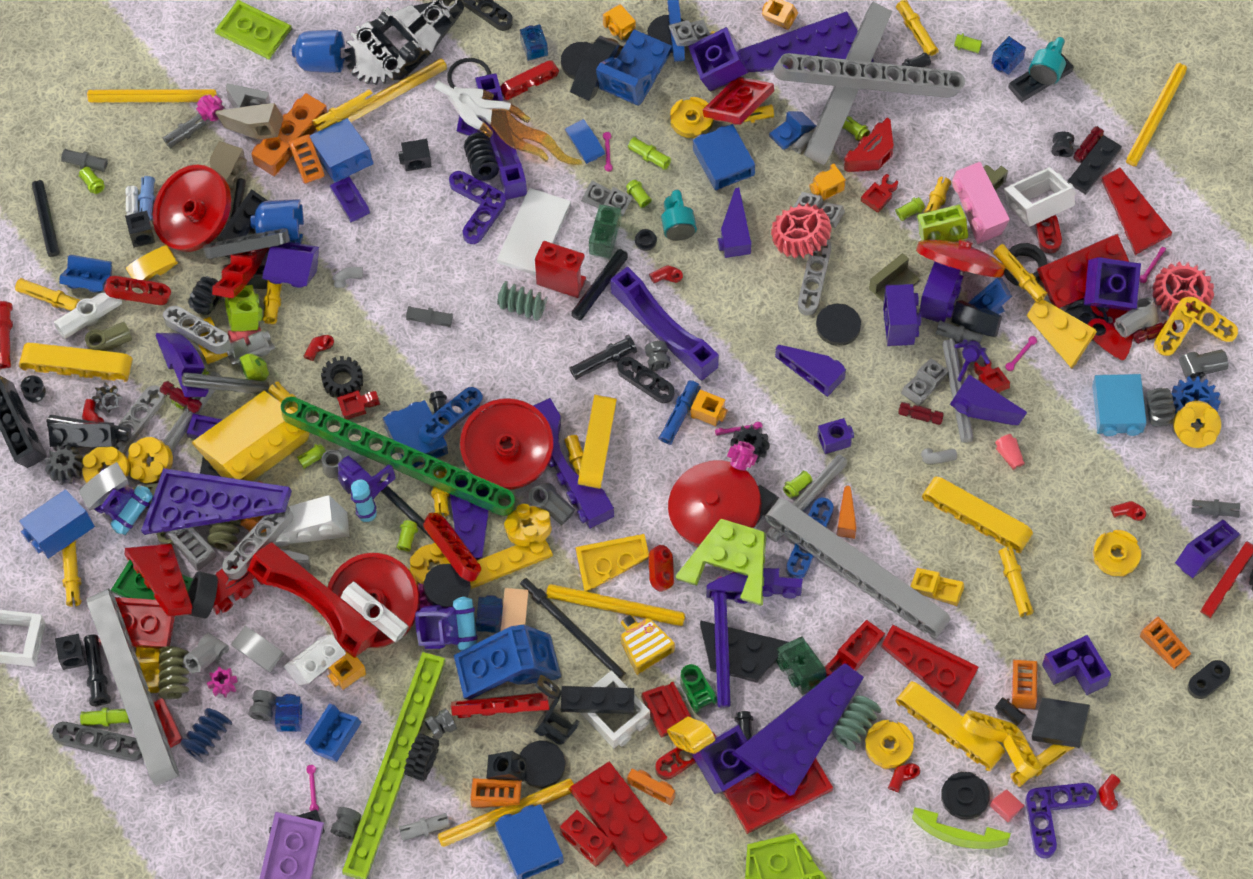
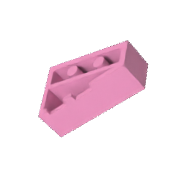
[952,162,1010,244]

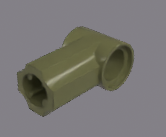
[85,322,132,351]

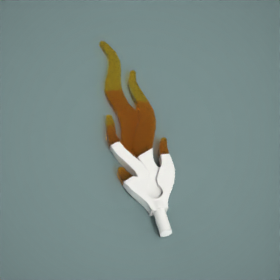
[434,80,582,165]

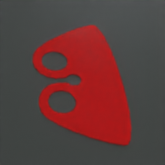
[1088,306,1133,360]

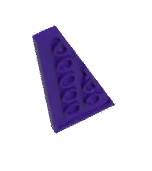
[740,11,874,72]
[141,468,292,535]
[731,663,864,796]

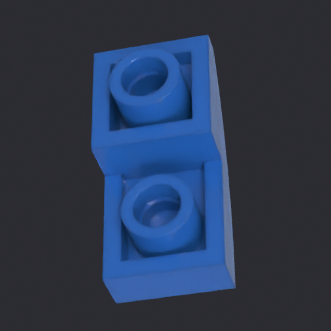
[565,119,605,164]

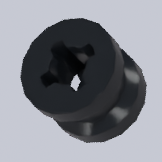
[1051,131,1075,157]
[20,375,46,403]

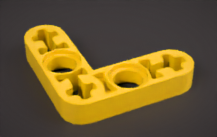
[1154,297,1238,356]
[960,710,1040,778]

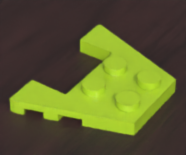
[675,519,766,606]
[745,833,826,879]

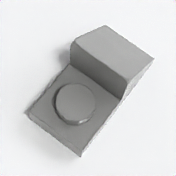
[226,83,270,108]

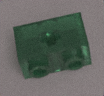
[589,204,621,259]
[776,636,827,695]

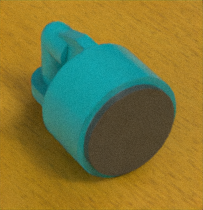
[1028,37,1066,85]
[661,190,697,241]

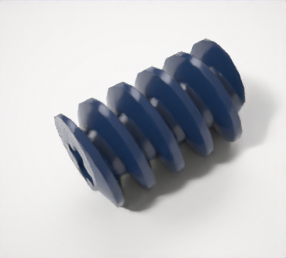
[180,708,233,763]

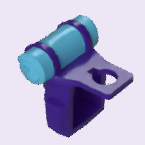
[337,455,396,522]
[94,469,153,535]
[415,597,478,651]

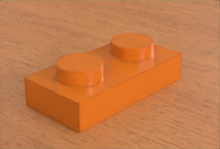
[627,768,675,806]

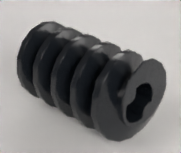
[463,132,499,181]

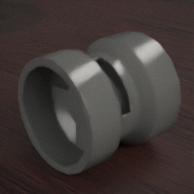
[645,341,671,371]
[248,690,277,722]
[424,708,457,740]
[330,807,361,840]

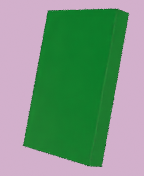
[111,560,192,617]

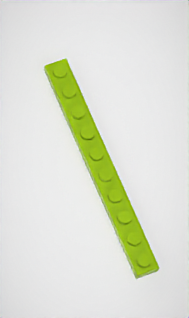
[342,652,446,879]

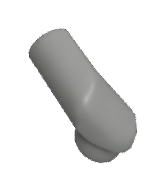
[792,132,813,154]
[333,267,363,288]
[921,448,957,465]

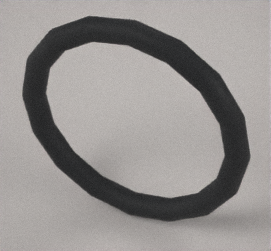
[447,58,491,89]

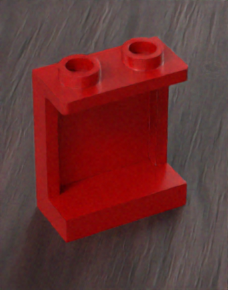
[535,241,586,298]

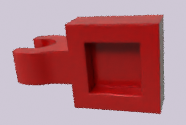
[337,390,380,420]

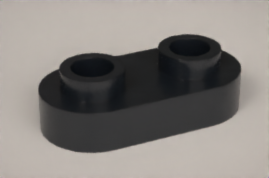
[1187,660,1230,699]

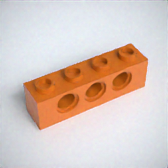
[251,93,328,177]

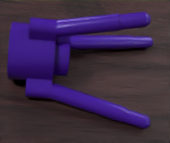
[954,340,990,382]

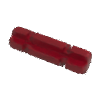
[1073,126,1104,163]
[1133,320,1177,344]
[160,381,202,413]
[898,402,944,425]

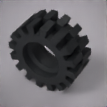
[321,356,364,398]
[404,733,440,782]

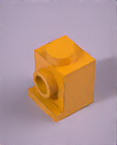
[762,0,799,30]
[603,4,636,40]
[809,164,846,201]
[691,389,728,426]
[327,652,366,690]

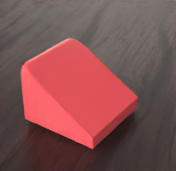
[990,789,1025,822]

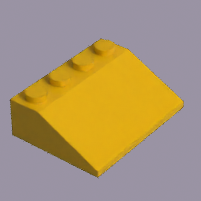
[192,391,309,481]

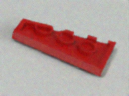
[1101,167,1172,255]

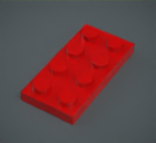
[1037,233,1129,308]
[723,758,833,834]
[569,761,668,867]

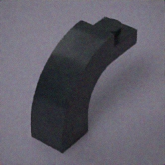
[570,35,624,101]

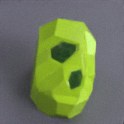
[239,354,269,381]

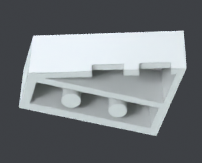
[266,495,350,547]

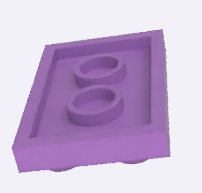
[259,812,325,879]

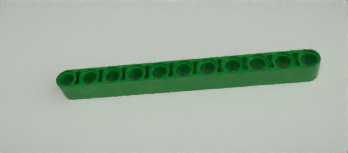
[281,396,515,516]

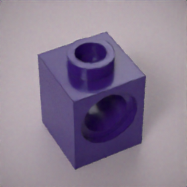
[817,418,854,454]

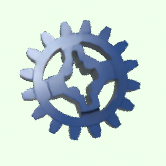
[1171,376,1221,425]

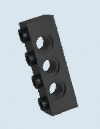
[0,376,47,468]

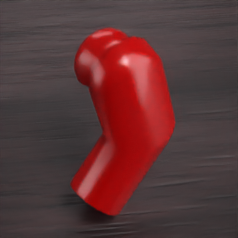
[649,265,683,284]
[303,335,334,361]
[82,399,104,423]
[1111,501,1147,521]
[888,763,921,793]
[1098,774,1121,811]

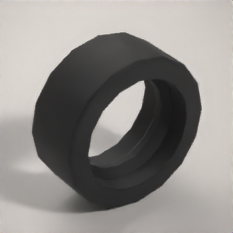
[1004,243,1047,287]
[188,571,218,619]

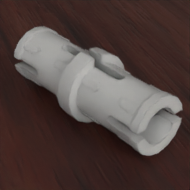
[399,813,450,842]

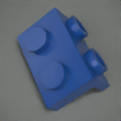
[59,255,112,293]
[305,703,362,762]

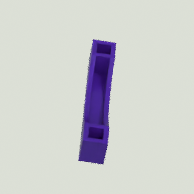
[475,73,527,200]
[611,266,719,381]
[533,398,614,529]

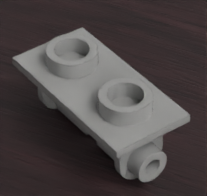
[227,330,275,365]

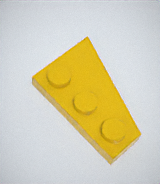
[1026,299,1097,369]
[575,534,649,592]

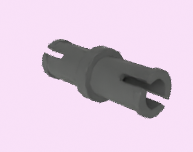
[162,113,206,149]
[61,148,108,172]
[406,306,453,328]
[936,320,983,344]
[1191,499,1240,518]

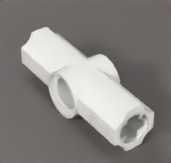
[54,291,122,339]
[340,581,409,643]

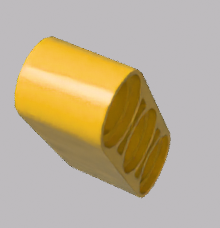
[667,717,715,754]

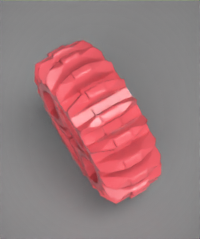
[771,203,832,259]
[1152,261,1214,318]

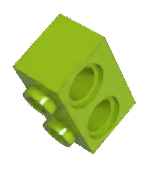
[917,204,968,242]
[225,285,263,332]

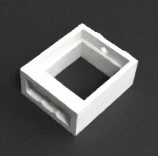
[1004,167,1076,227]
[0,610,46,667]
[283,634,346,685]
[580,670,650,749]

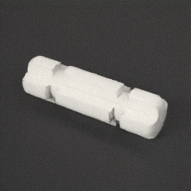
[126,186,139,215]

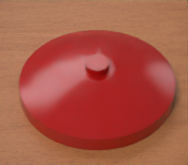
[153,164,231,252]
[916,239,1006,277]
[460,398,554,490]
[668,460,762,547]
[327,553,420,648]

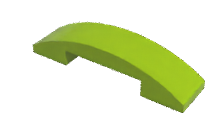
[912,807,1011,849]

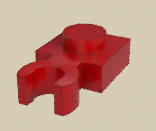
[861,174,899,213]
[974,359,1010,393]

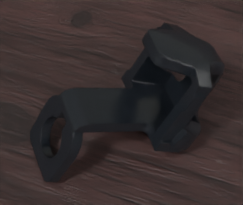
[534,675,580,745]

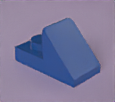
[769,111,817,150]
[968,278,1013,314]

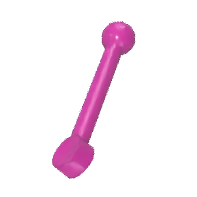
[603,132,613,172]
[1139,246,1166,283]
[1005,336,1037,371]
[715,421,763,436]
[306,765,319,811]

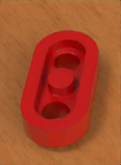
[1035,215,1062,254]
[649,545,674,592]

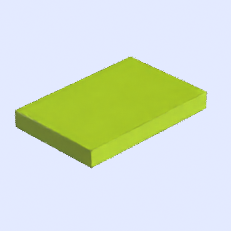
[214,0,292,60]

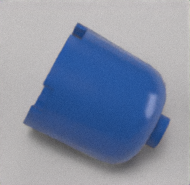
[292,30,345,73]
[251,199,304,244]

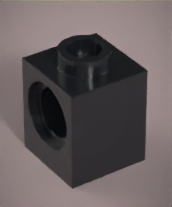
[398,138,432,171]
[125,210,155,248]
[55,633,87,670]
[486,751,526,782]

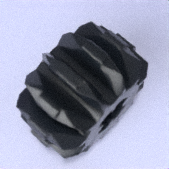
[188,276,222,316]
[730,424,770,464]

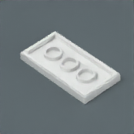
[497,188,571,275]

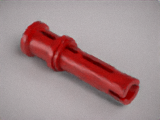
[0,301,13,369]

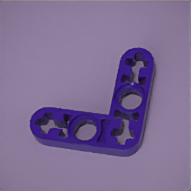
[449,171,506,244]
[1025,783,1097,859]

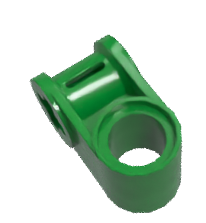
[680,664,718,713]

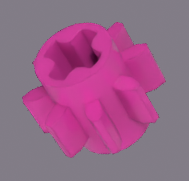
[196,95,224,121]
[727,441,758,470]
[207,667,238,698]

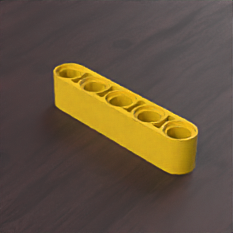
[19,343,133,382]
[577,394,617,489]
[922,476,1033,553]
[895,681,1005,771]

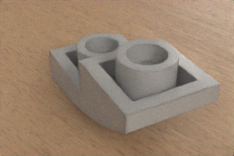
[669,19,710,46]
[581,181,633,216]
[793,192,845,228]
[901,358,949,406]
[79,462,129,511]
[230,626,285,672]

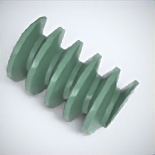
[497,281,548,321]
[832,695,882,751]

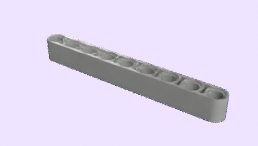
[804,1,892,165]
[773,53,965,98]
[765,498,951,639]
[86,588,179,786]

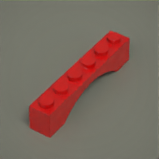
[247,542,379,658]

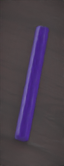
[714,593,731,708]

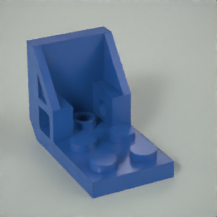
[596,29,672,106]
[454,624,561,700]

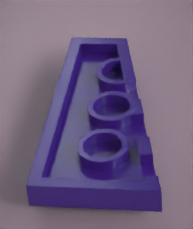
[450,480,489,560]

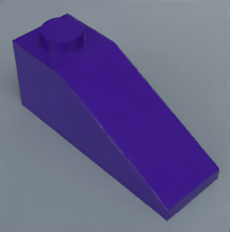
[717,187,752,258]
[775,345,846,397]
[949,375,1027,425]
[1175,519,1241,578]

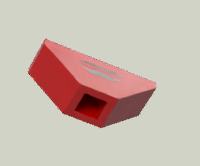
[844,117,894,172]
[213,559,264,615]

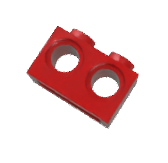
[560,810,613,867]

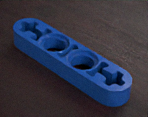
[667,0,685,62]
[418,387,483,444]
[786,498,834,579]

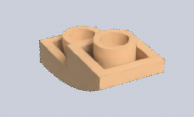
[501,588,528,631]

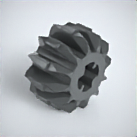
[1146,388,1175,427]
[45,444,84,485]

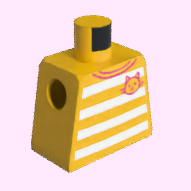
[621,615,675,675]

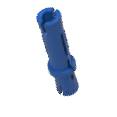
[658,380,701,445]

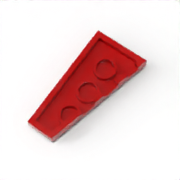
[124,544,192,616]
[881,624,979,709]
[451,692,549,718]

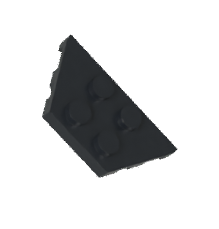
[700,620,790,682]

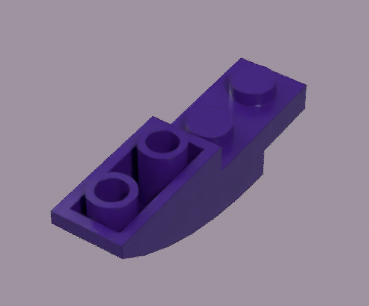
[155,333,209,397]
[706,568,803,604]

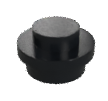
[635,229,657,251]

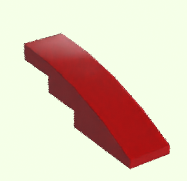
[212,247,269,299]
[805,619,885,694]

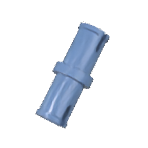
[138,176,156,221]

